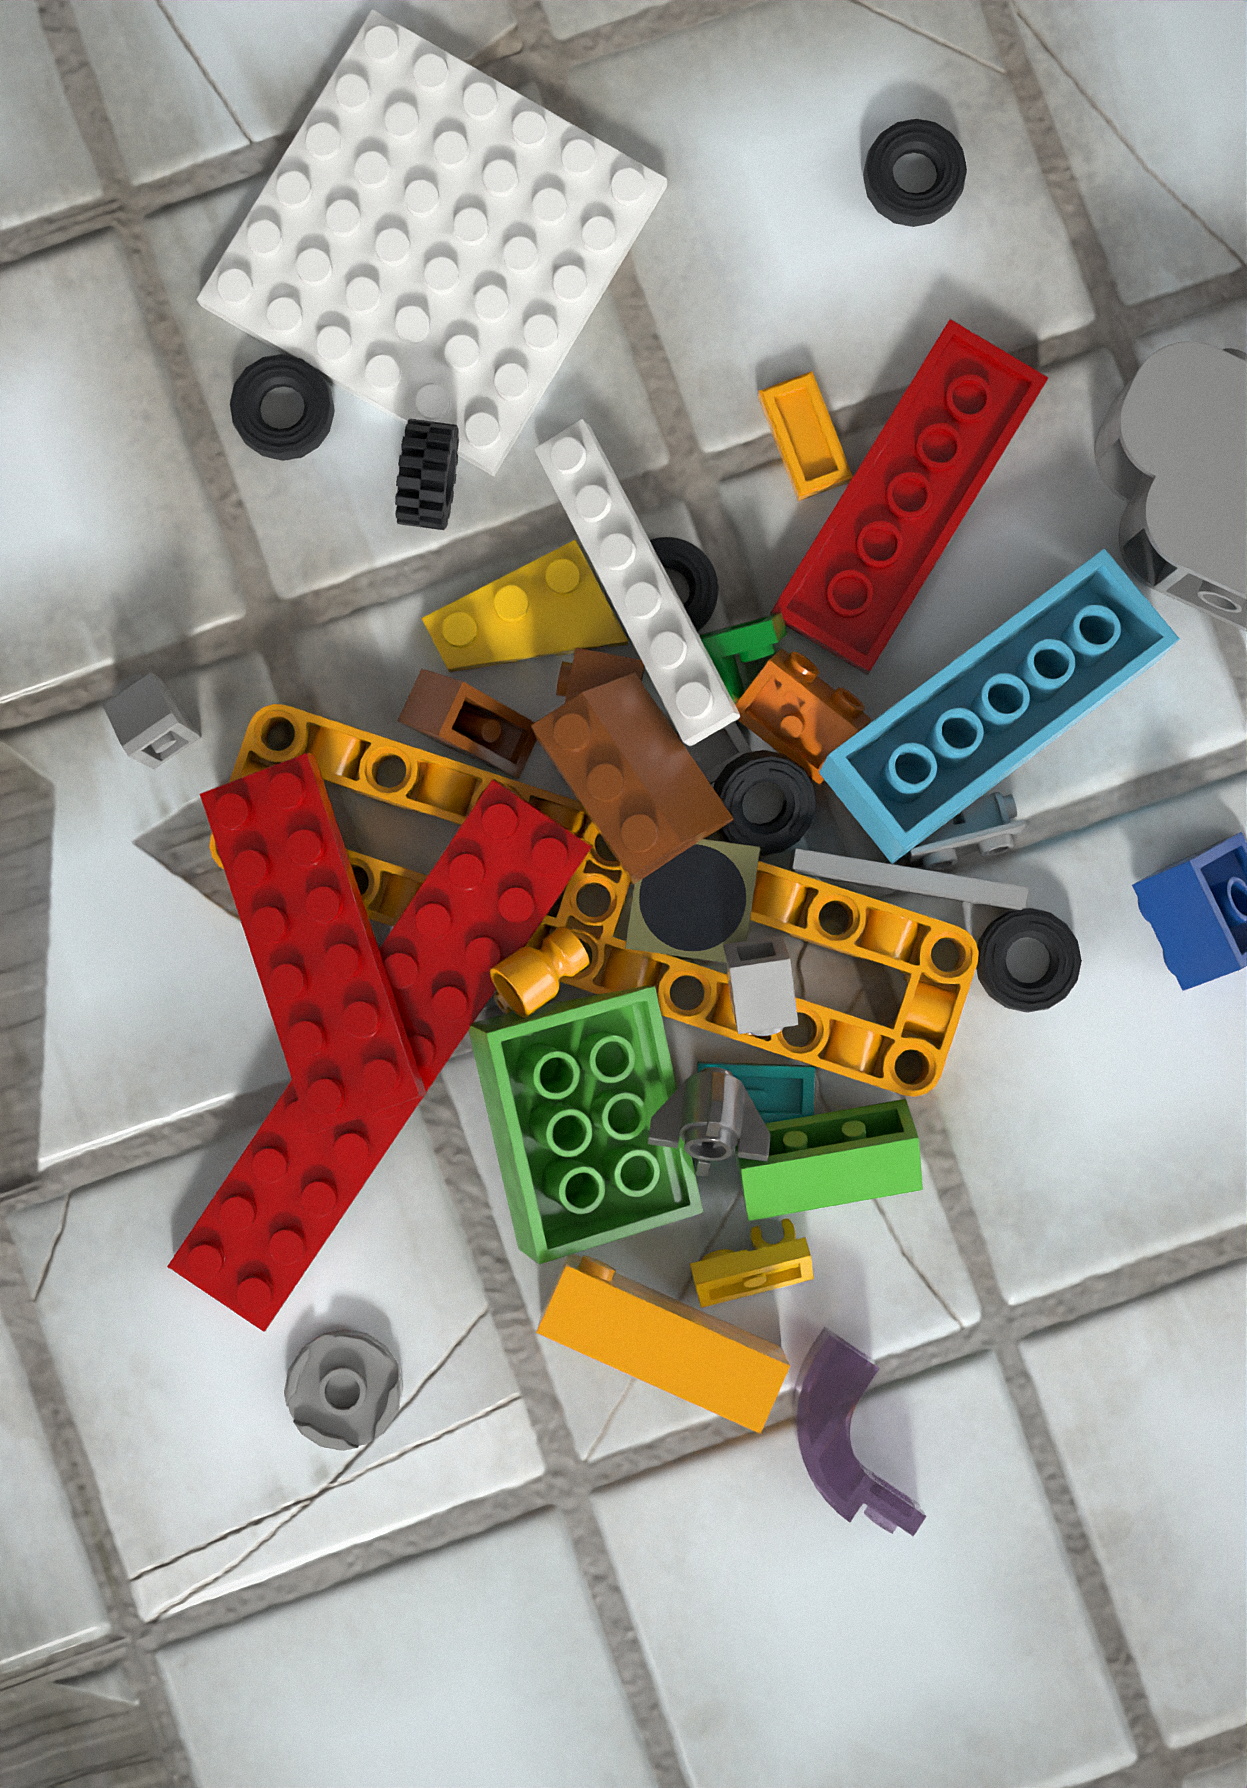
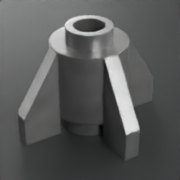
[648,1067,771,1177]

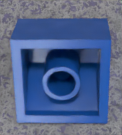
[1132,832,1247,991]

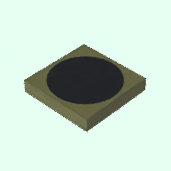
[625,839,760,963]

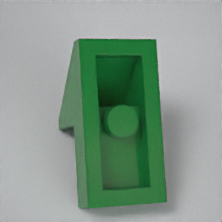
[699,612,787,702]

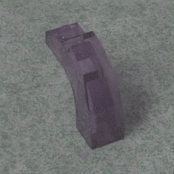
[792,1326,927,1537]

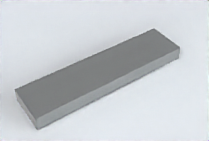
[789,848,1029,910]

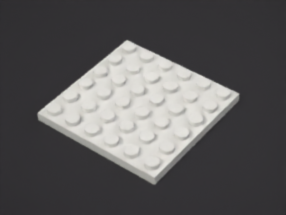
[197,9,667,476]

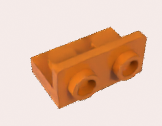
[735,649,871,785]

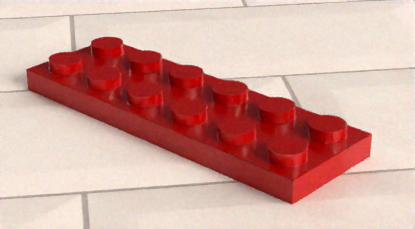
[770,319,1049,675]
[200,753,427,1134]

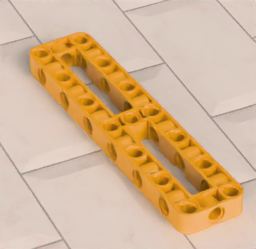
[209,704,979,1097]

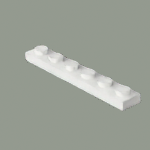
[534,419,741,746]

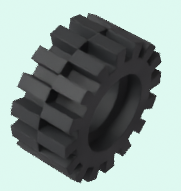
[395,419,459,530]

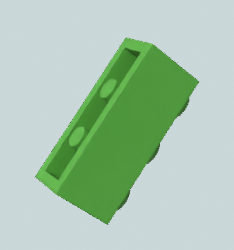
[734,1099,923,1221]

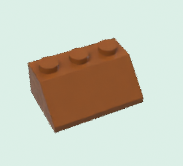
[531,672,733,885]

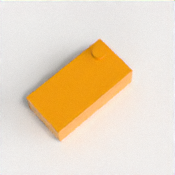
[536,1254,790,1434]

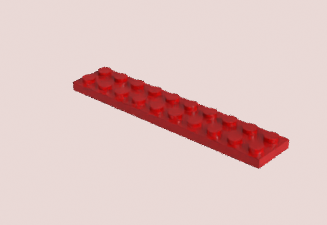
[167,779,593,1332]

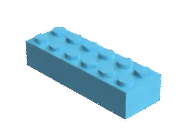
[819,548,1180,864]

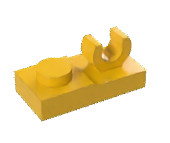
[690,1218,814,1308]

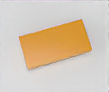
[758,371,853,501]

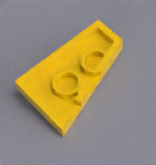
[421,540,628,673]

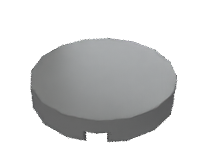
[284,1329,403,1451]

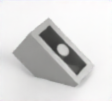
[102,672,201,769]

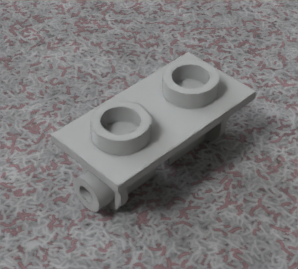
[906,792,1026,871]

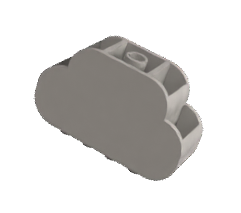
[1095,341,1247,632]

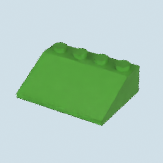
[468,985,704,1265]

